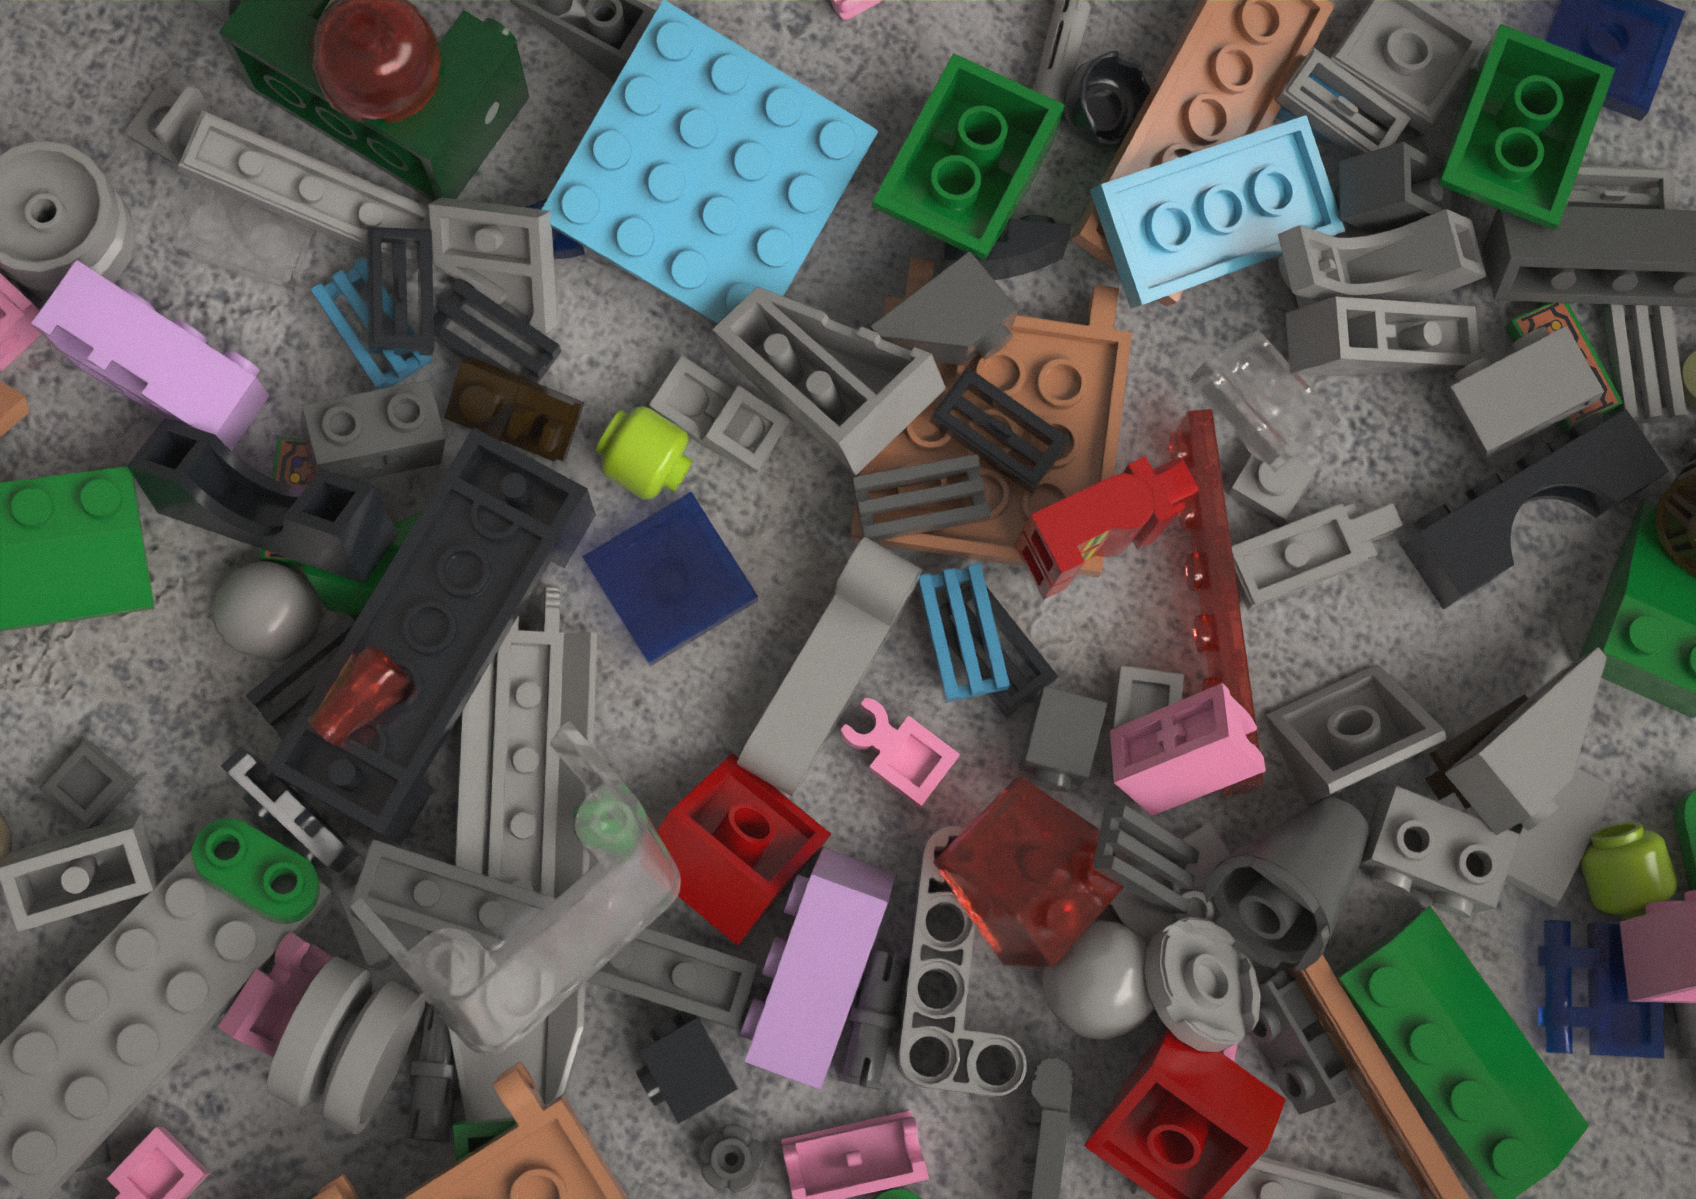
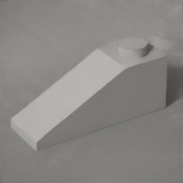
[1285,296,1480,376]
[1445,647,1607,835]

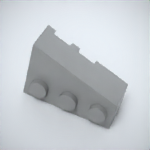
[712,287,946,476]

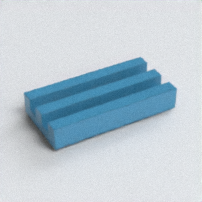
[310,257,433,390]
[918,563,1010,703]

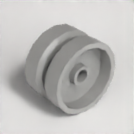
[0,141,136,301]
[267,956,425,1134]

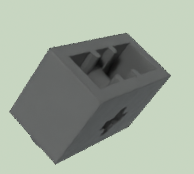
[301,380,446,481]

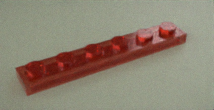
[1169,409,1264,795]

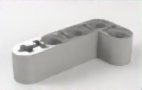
[737,537,922,797]
[896,826,1027,1096]

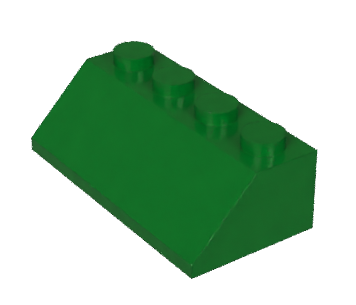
[0,466,155,632]
[1333,906,1590,1199]

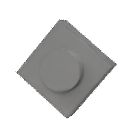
[1227,437,1316,526]
[1110,666,1184,730]

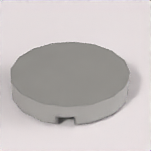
[1144,917,1261,1052]

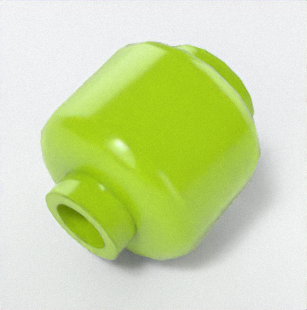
[595,406,694,500]
[1580,821,1677,921]

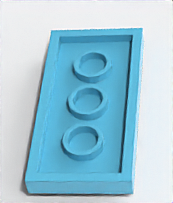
[1090,115,1345,309]

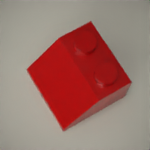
[636,753,831,946]
[1084,1027,1286,1199]

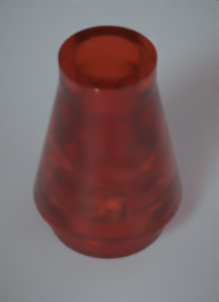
[308,644,410,746]

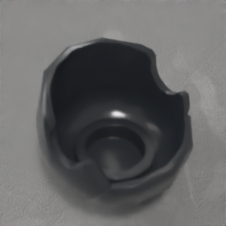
[1064,51,1151,150]

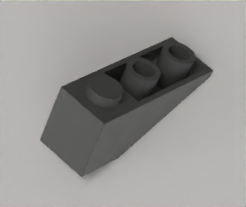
[510,0,656,82]

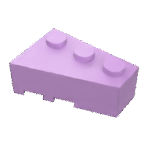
[31,260,270,451]
[740,847,896,1090]

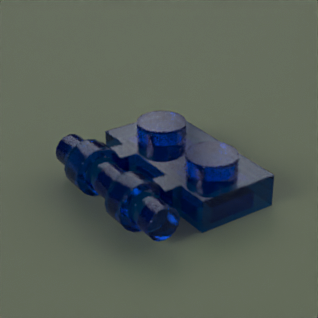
[1537,920,1665,1059]

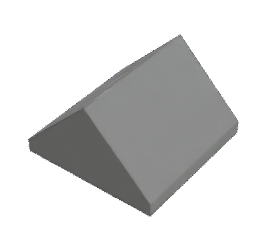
[1266,664,1446,806]

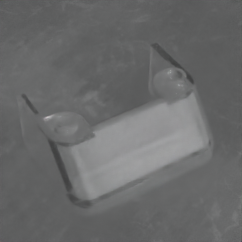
[350,721,681,1055]

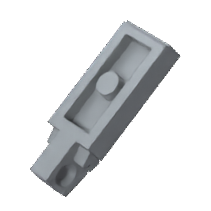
[1223,503,1403,611]

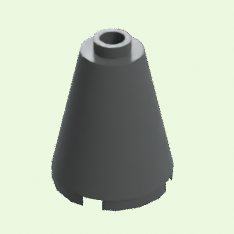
[1204,797,1370,971]

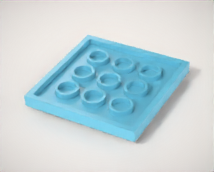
[541,0,878,325]

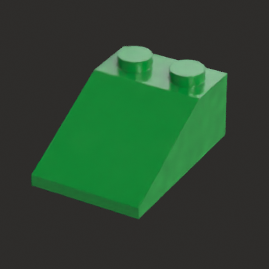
[1438,24,1616,231]
[871,53,1065,261]
[1579,498,1696,718]

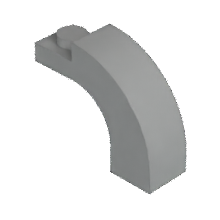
[1278,209,1487,308]

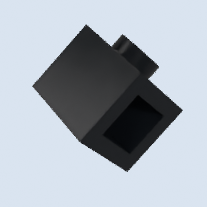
[635,1013,739,1124]

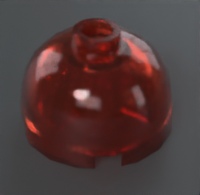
[309,0,442,124]

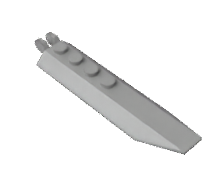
[448,584,597,1121]

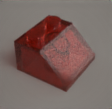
[933,778,1124,967]

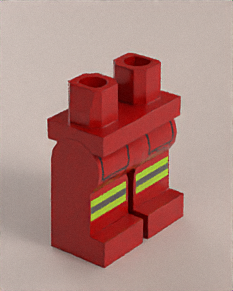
[1014,456,1199,600]

